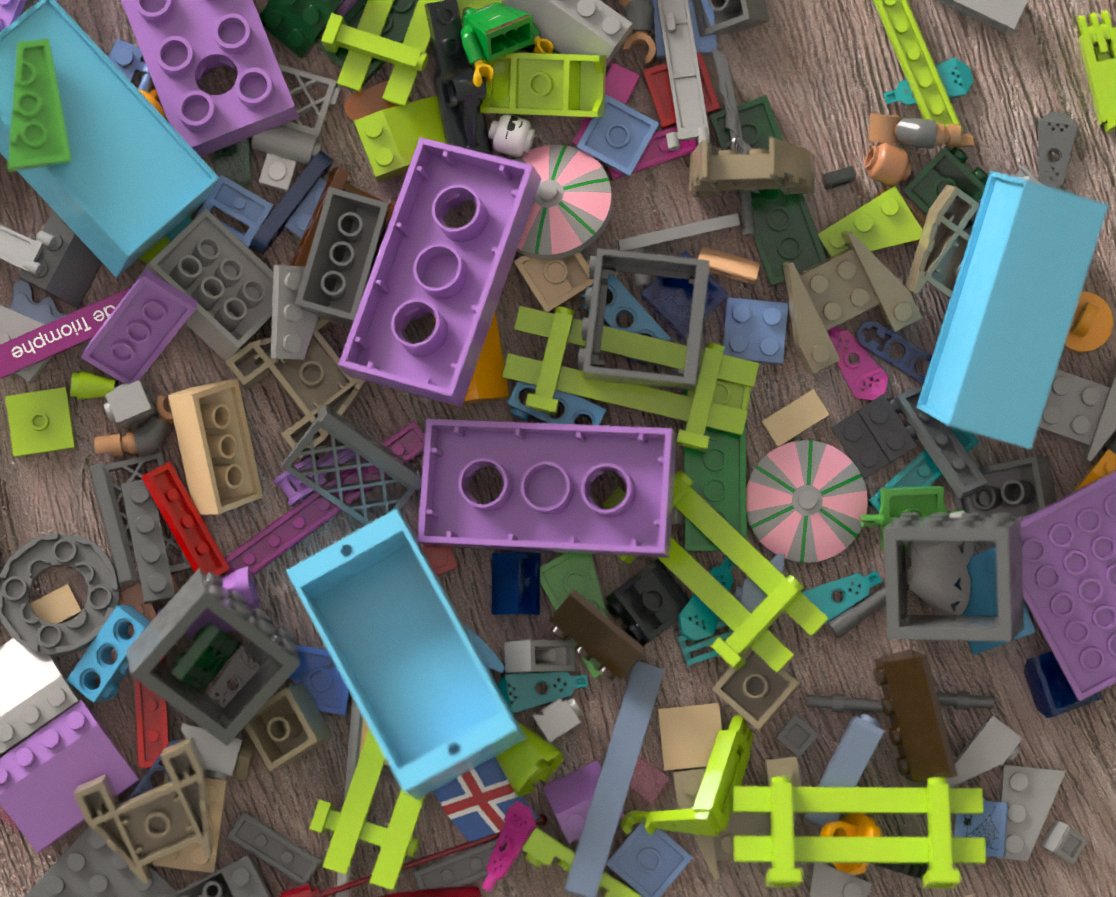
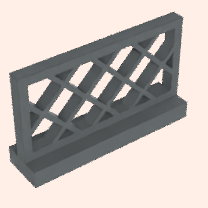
[281,404,422,526]
[89,452,192,589]

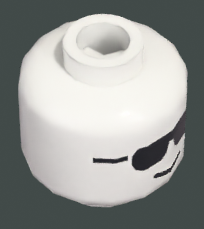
[488,114,535,157]

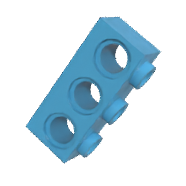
[582,275,671,367]
[507,381,606,426]
[67,605,151,703]

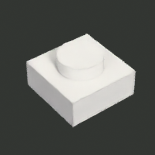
[259,153,297,192]

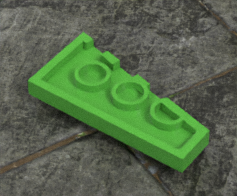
[7,39,71,172]
[534,553,608,679]

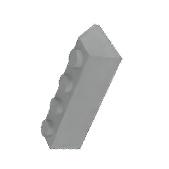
[502,0,633,67]

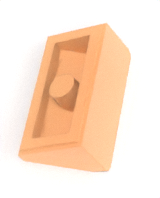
[698,247,760,285]

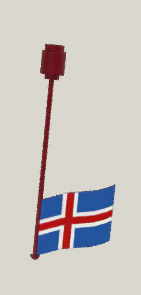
[279,757,547,897]

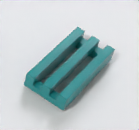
[677,621,734,666]

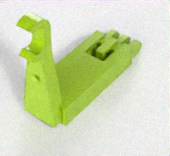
[1077,10,1116,133]
[621,715,754,836]

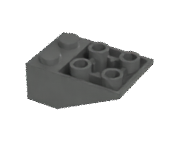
[167,854,273,897]

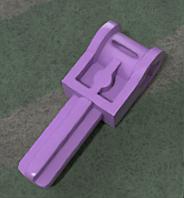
[273,448,355,507]

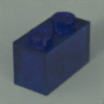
[492,552,540,616]

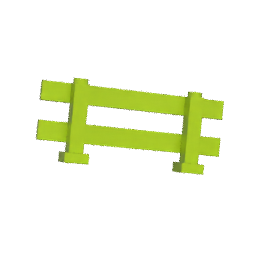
[321,0,443,107]
[502,306,759,452]
[602,470,829,673]
[309,728,426,891]
[732,776,986,889]

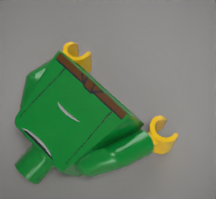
[461,3,553,87]

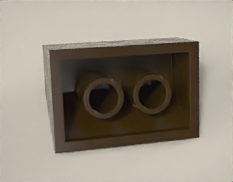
[549,589,646,681]

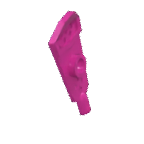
[827,326,888,401]
[482,801,537,892]

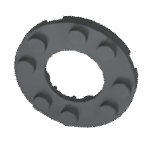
[0,533,120,656]

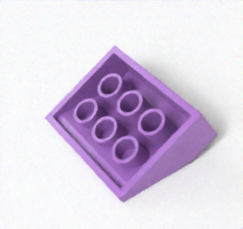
[0,700,141,854]

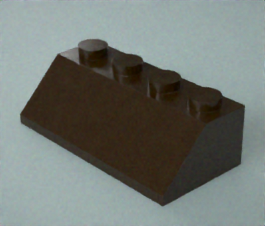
[873,649,958,782]

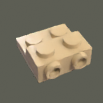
[514,252,594,313]

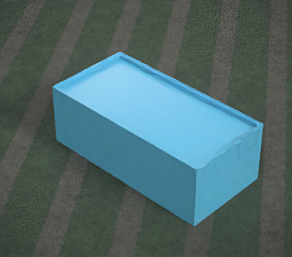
[0,0,219,278]
[916,171,1108,449]
[286,509,527,800]

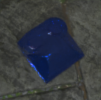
[1024,651,1103,718]

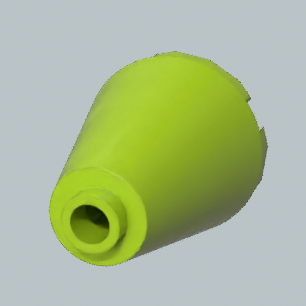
[495,721,564,797]

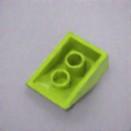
[354,95,446,183]

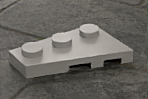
[271,265,318,360]
[995,765,1066,861]

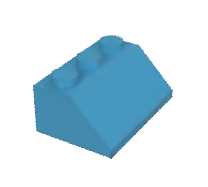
[953,547,1036,655]

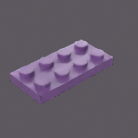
[80,269,198,384]

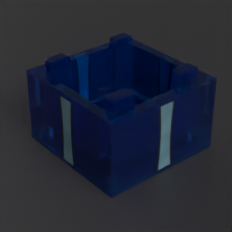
[641,250,728,341]

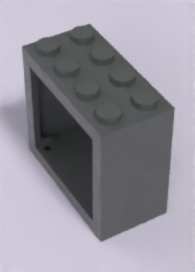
[578,248,710,391]
[883,512,1024,641]
[126,568,301,746]

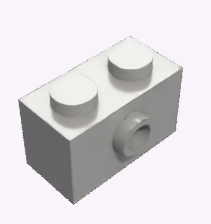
[104,380,159,430]

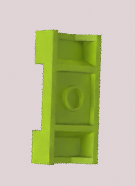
[480,52,606,117]
[522,827,641,897]

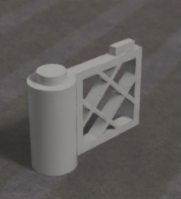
[251,64,341,165]

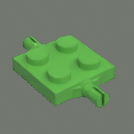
[860,486,964,551]

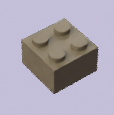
[711,648,802,730]
[245,683,333,772]

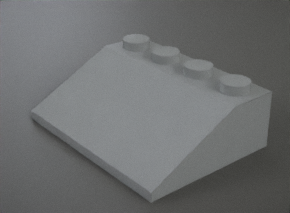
[138,209,273,361]
[0,638,84,758]

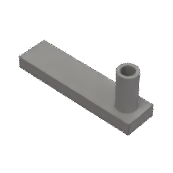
[617,213,740,286]

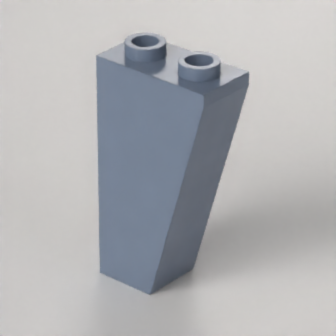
[802,714,884,827]

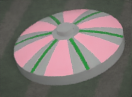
[513,145,613,260]
[746,440,868,563]

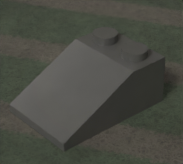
[953,456,1057,520]

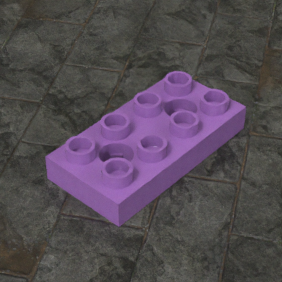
[121,0,300,157]
[338,137,542,407]
[417,419,677,558]

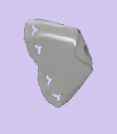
[906,511,974,615]

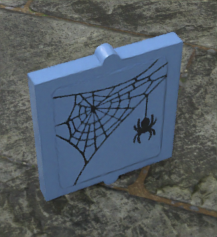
[954,798,1008,858]

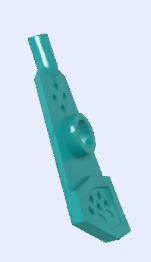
[883,57,974,105]
[678,556,735,641]
[802,571,882,623]
[498,671,588,714]

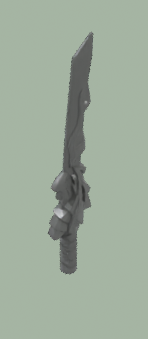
[712,47,760,236]

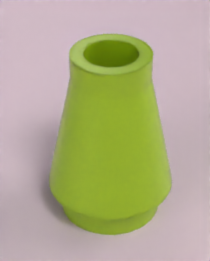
[70,370,115,400]

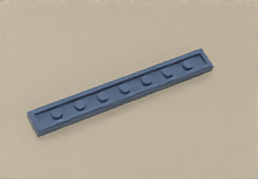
[564,661,665,897]

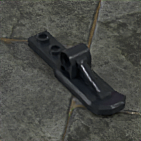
[424,0,493,155]

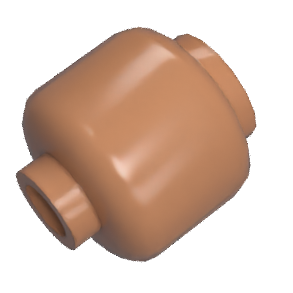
[864,143,912,187]

